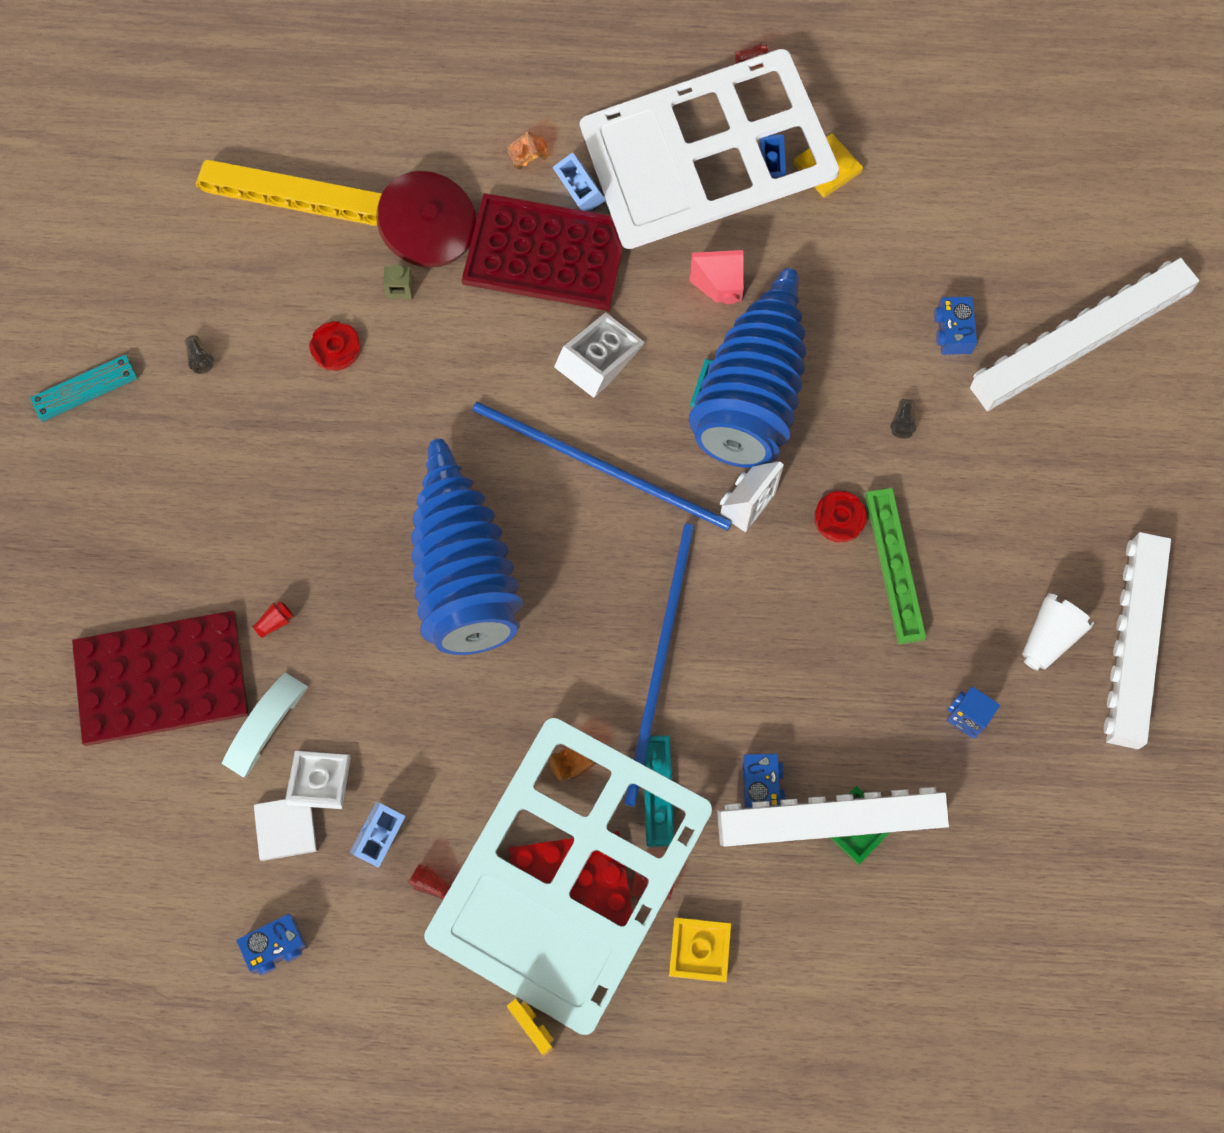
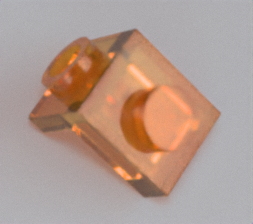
[506,131,549,170]
[548,748,597,781]

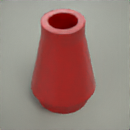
[252,600,294,638]

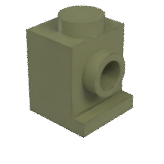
[383,264,413,299]

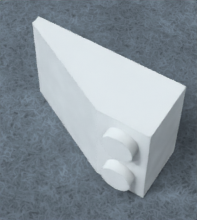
[554,312,645,398]
[720,462,784,533]

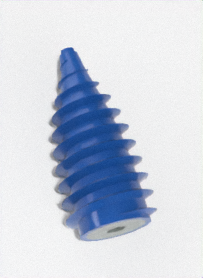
[689,268,806,468]
[411,439,523,655]

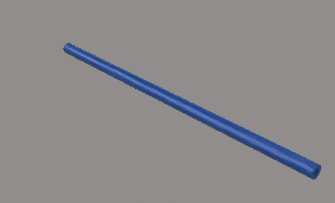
[473,402,732,531]
[624,524,694,806]

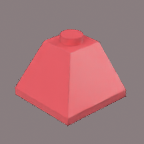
[689,250,743,304]

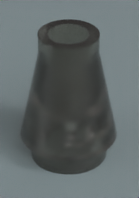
[185,335,214,374]
[890,399,916,439]

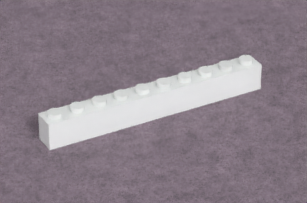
[970,258,1199,412]

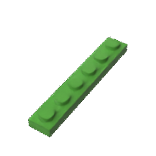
[865,488,926,645]

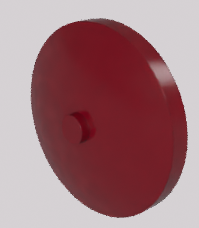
[376,171,476,268]

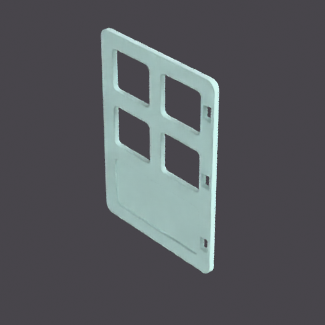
[425,718,712,1035]

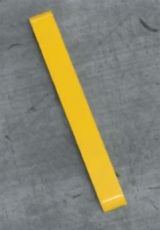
[196,160,382,226]

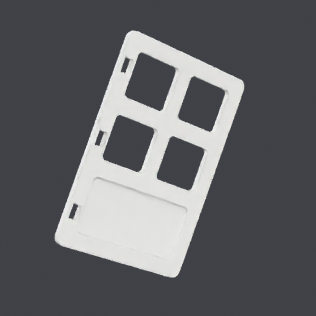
[580,49,839,249]

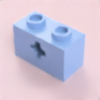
[553,153,606,212]
[350,802,405,868]

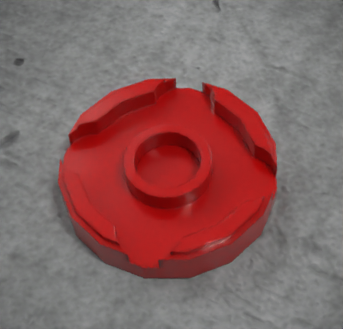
[309,321,361,371]
[814,491,867,542]

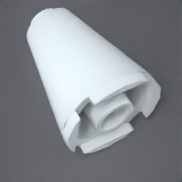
[1022,593,1094,671]

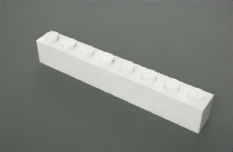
[1104,532,1171,749]
[717,787,949,846]

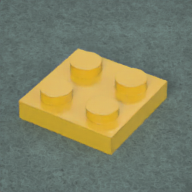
[793,133,863,198]
[669,918,731,983]
[507,999,554,1056]

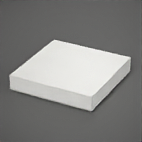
[285,751,351,809]
[254,799,317,861]

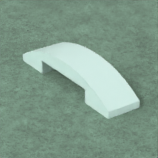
[222,673,308,778]

